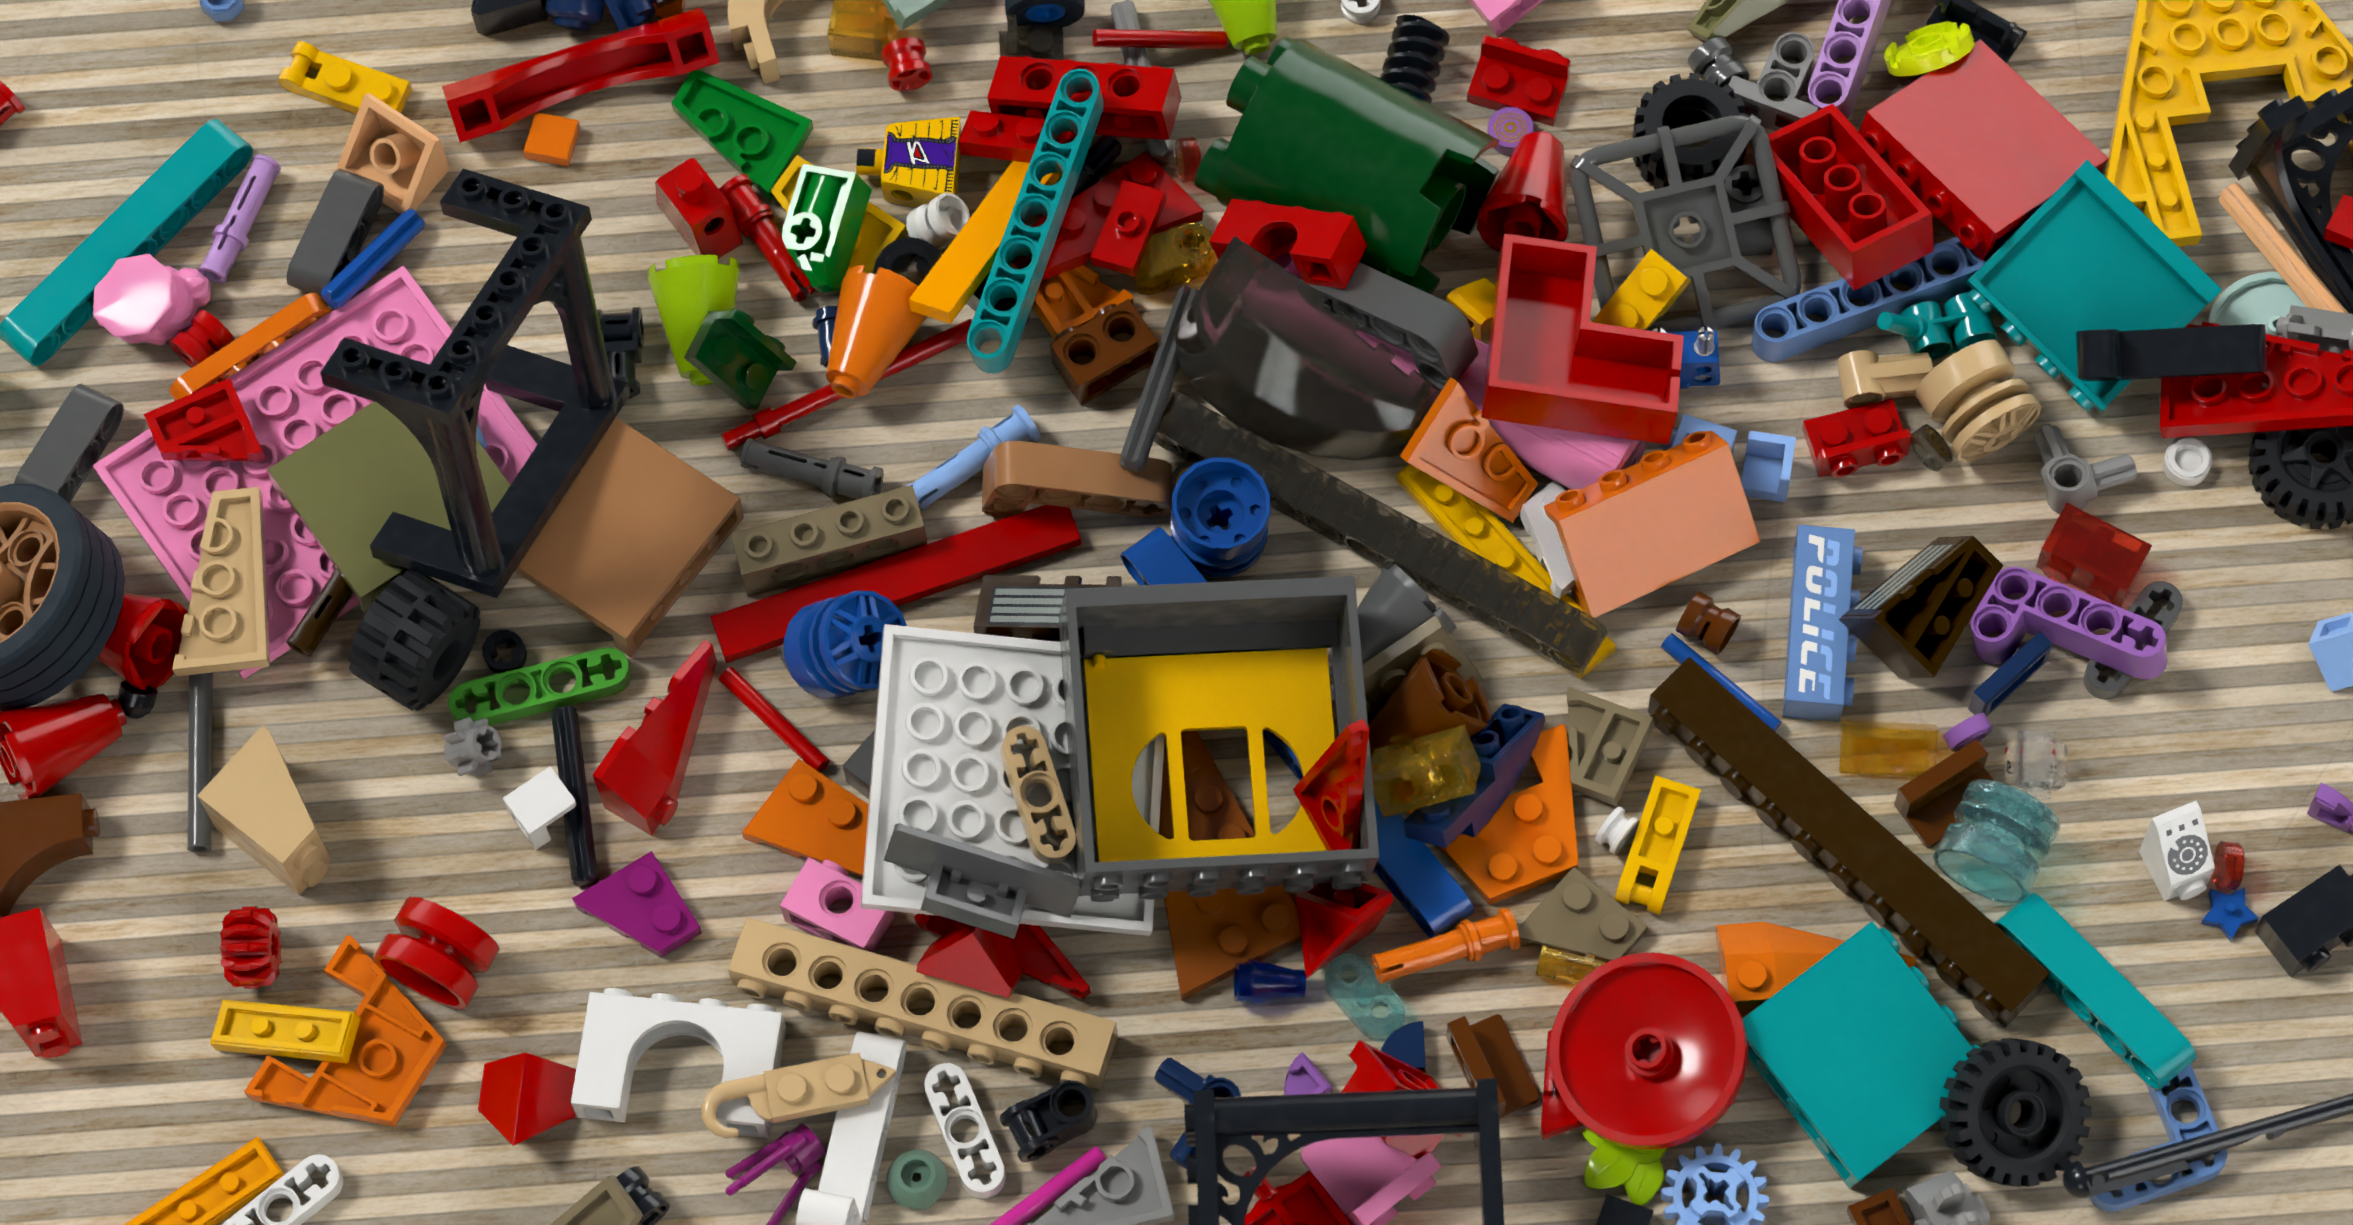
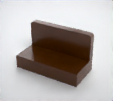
[1894,739,2005,849]
[1446,1014,1539,1118]

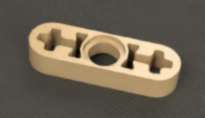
[1000,726,1076,864]

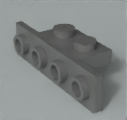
[884,823,1081,939]

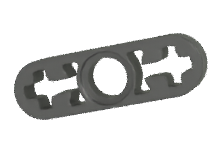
[2083,581,2183,700]

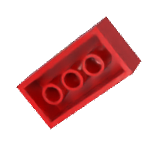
[1756,104,1934,291]

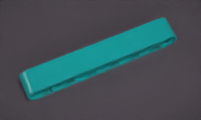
[967,69,1104,374]
[0,119,253,366]

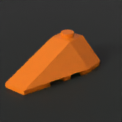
[1715,922,1916,1019]

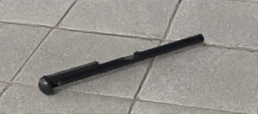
[2063,1093,2353,1199]

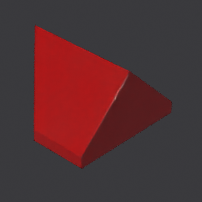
[1294,882,1394,979]
[916,923,1023,998]
[478,1052,576,1146]

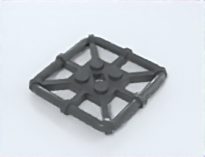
[1570,114,1801,332]

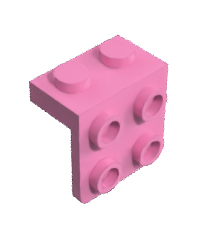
[1300,1137,1442,1225]

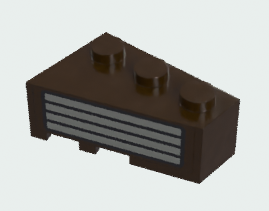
[1839,536,2003,678]
[974,575,1122,642]

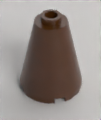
[1368,648,1492,773]

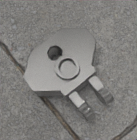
[1905,1170,1990,1225]

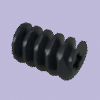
[1380,14,1450,104]

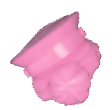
[93,254,211,346]

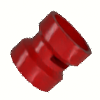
[169,309,235,368]

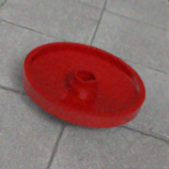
[1549,953,1748,1150]

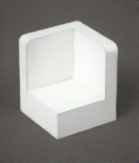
[503,766,576,850]

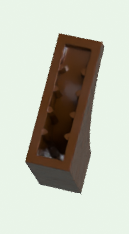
[0,793,100,918]

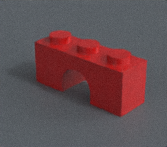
[1209,199,1367,289]

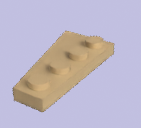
[172,487,270,676]

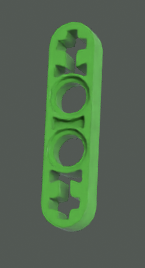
[448,647,631,726]

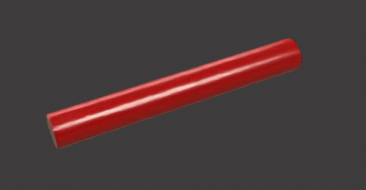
[1092,29,1227,49]
[719,667,830,772]

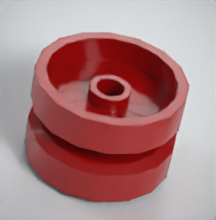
[373,897,500,1010]

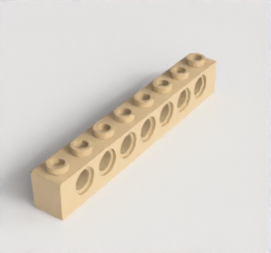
[728,917,1118,1090]

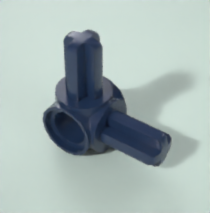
[1154,1058,1241,1169]

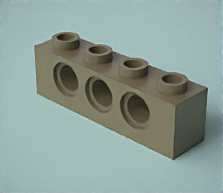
[731,485,928,596]

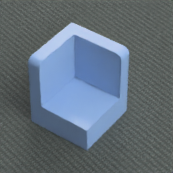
[1741,431,1796,502]
[2308,612,2353,691]

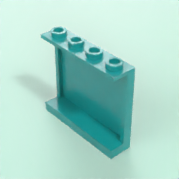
[1966,160,2222,413]
[1743,921,1980,1189]

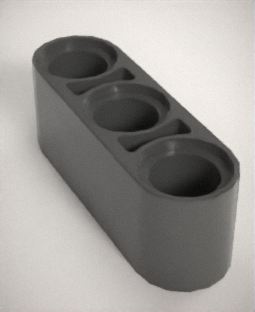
[286,169,384,296]
[14,384,124,504]

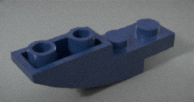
[1403,703,1545,848]

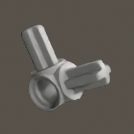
[2033,424,2137,516]

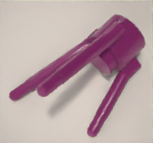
[725,1123,826,1225]

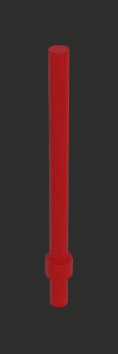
[721,319,972,451]

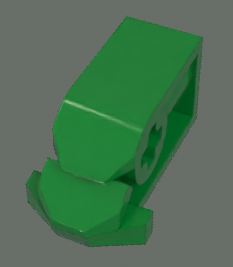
[782,164,872,293]

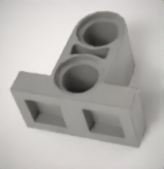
[1729,32,1818,131]

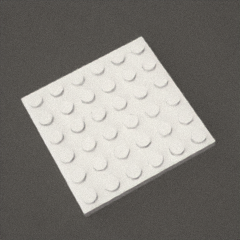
[860,624,1165,936]

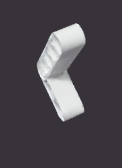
[796,1031,907,1225]

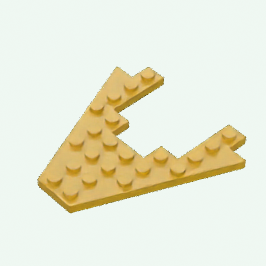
[2105,0,2353,247]

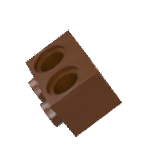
[1050,299,1158,406]

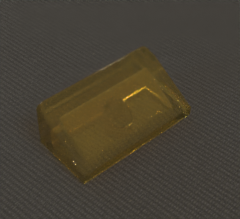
[1839,720,1938,777]

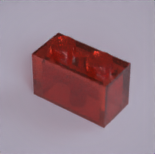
[2036,503,2152,608]

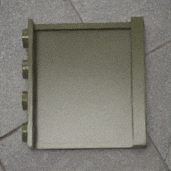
[267,401,510,614]

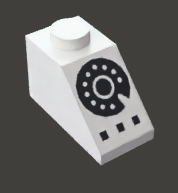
[2139,801,2215,901]

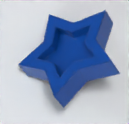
[2201,887,2259,942]

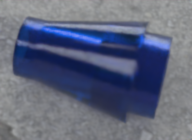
[1233,959,1306,1007]

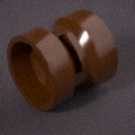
[1676,591,1741,655]

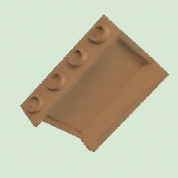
[515,418,744,657]

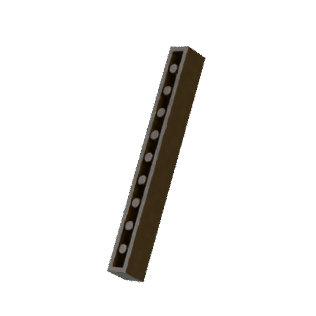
[1648,657,2050,1028]

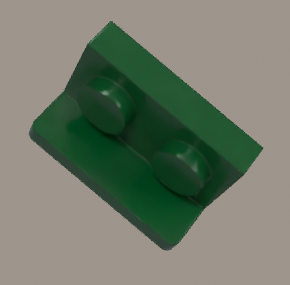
[684,309,797,409]

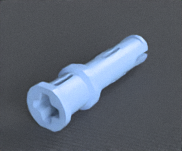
[906,405,1041,511]

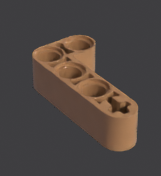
[982,441,1172,518]

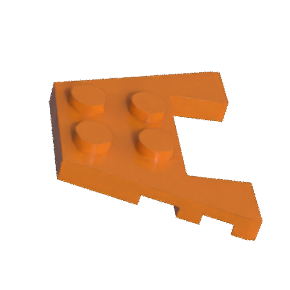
[1392,724,1579,905]
[244,934,447,1127]

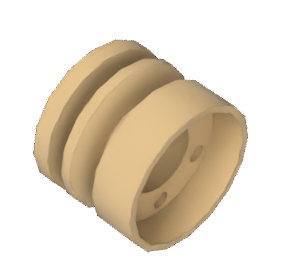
[1916,339,2042,462]

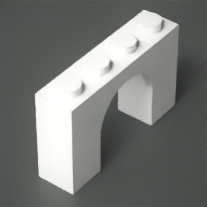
[571,988,786,1138]

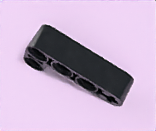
[2076,324,2267,381]

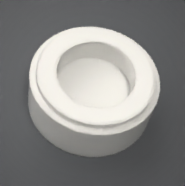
[2163,437,2212,486]

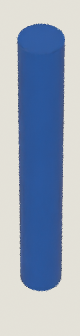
[1661,633,1782,732]

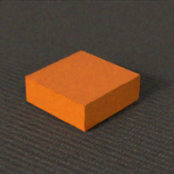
[523,112,581,167]

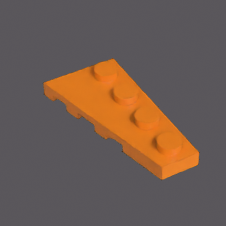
[742,759,869,878]

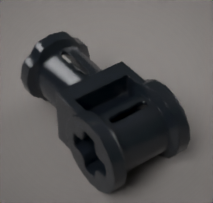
[597,307,644,399]

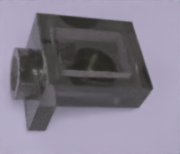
[999,14,1064,60]

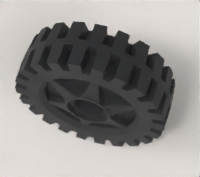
[2248,426,2353,530]
[1939,1038,2092,1187]

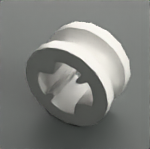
[1341,0,1381,24]
[1595,806,1640,855]

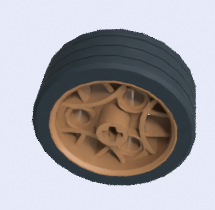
[0,484,125,711]

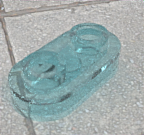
[1325,954,1405,1041]

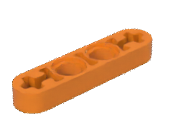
[169,293,332,401]

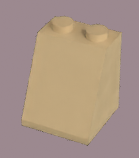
[197,725,332,896]

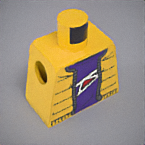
[856,117,962,208]

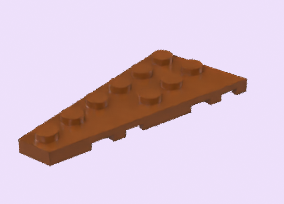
[1159,731,1301,1001]

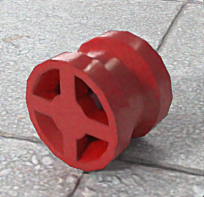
[881,37,933,92]

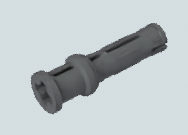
[740,438,884,499]

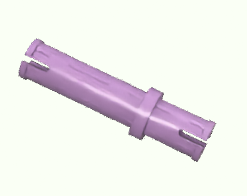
[198,154,281,284]

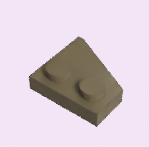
[1566,687,1655,806]

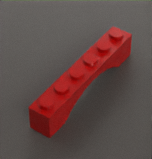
[442,7,721,143]

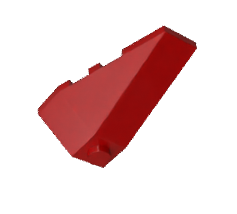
[592,640,717,836]

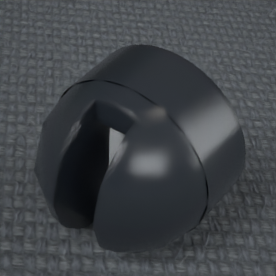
[117,681,158,719]

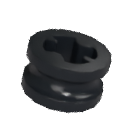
[482,630,527,674]

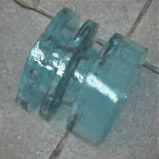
[1933,779,2060,904]

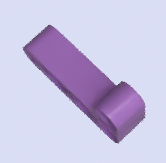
[1971,566,2168,680]

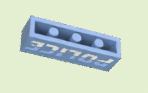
[1782,525,1863,722]

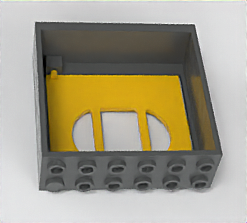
[1059,576,1379,902]

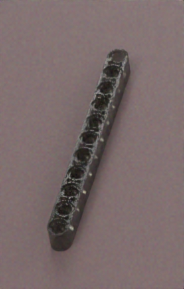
[1154,392,1608,673]

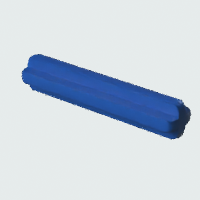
[321,209,425,309]

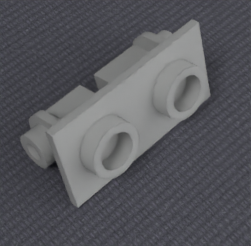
[2276,305,2353,354]

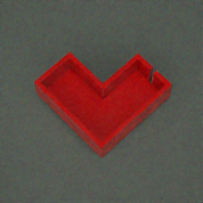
[1481,233,1684,445]

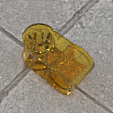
[1132,222,1216,295]

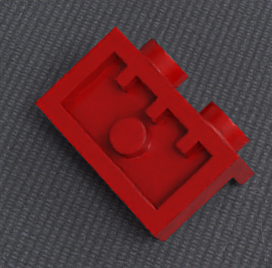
[1467,36,1571,126]
[1802,399,1912,478]

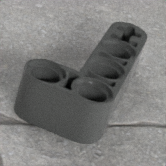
[1296,263,1478,390]

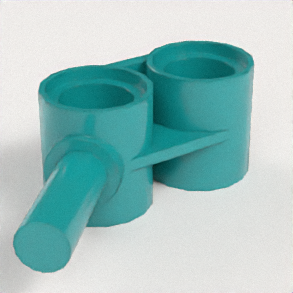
[1877,292,1997,360]

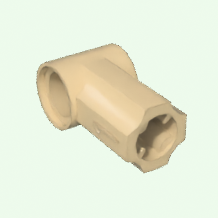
[1837,350,1933,409]

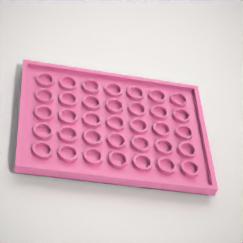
[92,265,537,680]

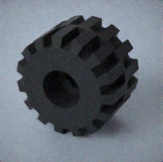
[348,570,481,711]

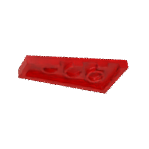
[1012,151,1204,281]

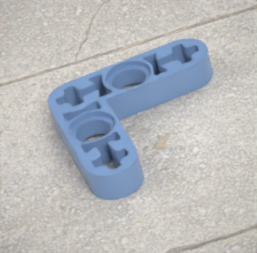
[2089,1064,2227,1212]

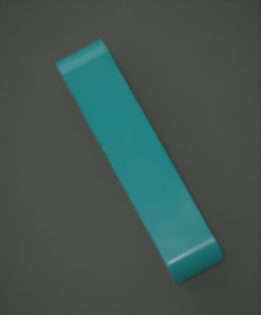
[1995,893,2197,1090]

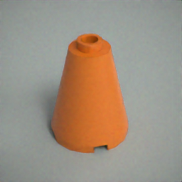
[826,265,927,399]

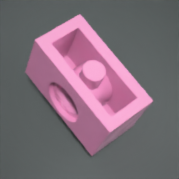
[780,857,896,953]

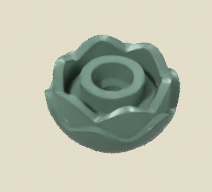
[886,1149,948,1210]

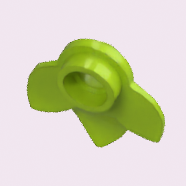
[1582,1127,1668,1206]

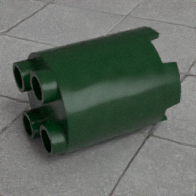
[1194,36,1500,294]

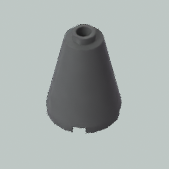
[1327,561,1457,678]

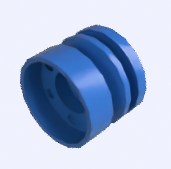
[1171,457,1270,577]
[784,591,907,699]

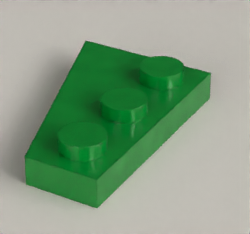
[671,69,814,201]

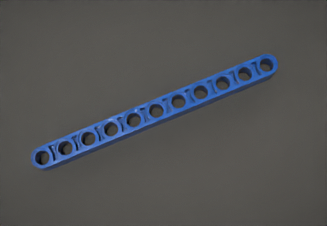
[1120,527,1475,938]

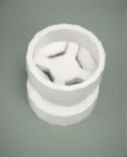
[906,193,970,249]

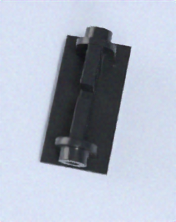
[1926,0,2027,63]

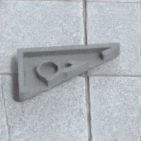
[1027,1126,1175,1225]

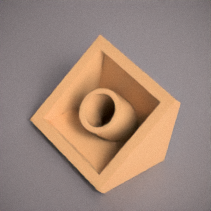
[336,93,450,215]

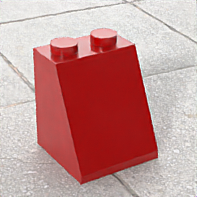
[0,907,83,1058]

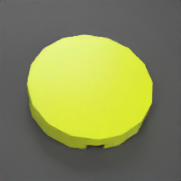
[1883,21,1975,76]

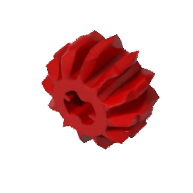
[219,906,283,989]

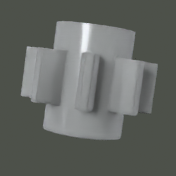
[443,717,503,777]

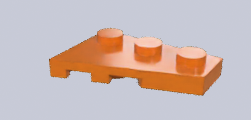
[1400,377,1538,523]

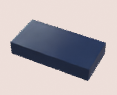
[1968,631,2052,717]

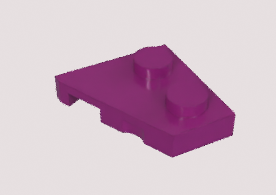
[572,851,702,958]

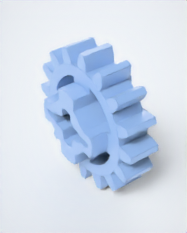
[1661,1143,1769,1225]

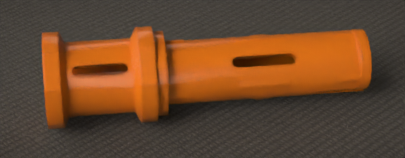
[1371,907,1520,984]

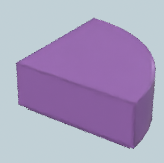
[2307,783,2353,833]
[1284,1052,1333,1095]

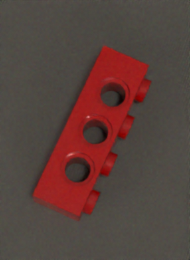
[987,56,1182,140]

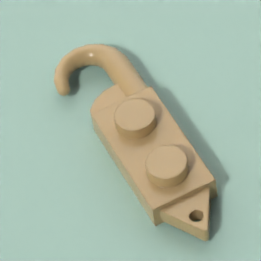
[701,1052,896,1138]

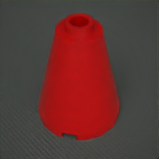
[1477,131,1569,252]
[97,593,188,690]
[0,693,127,800]

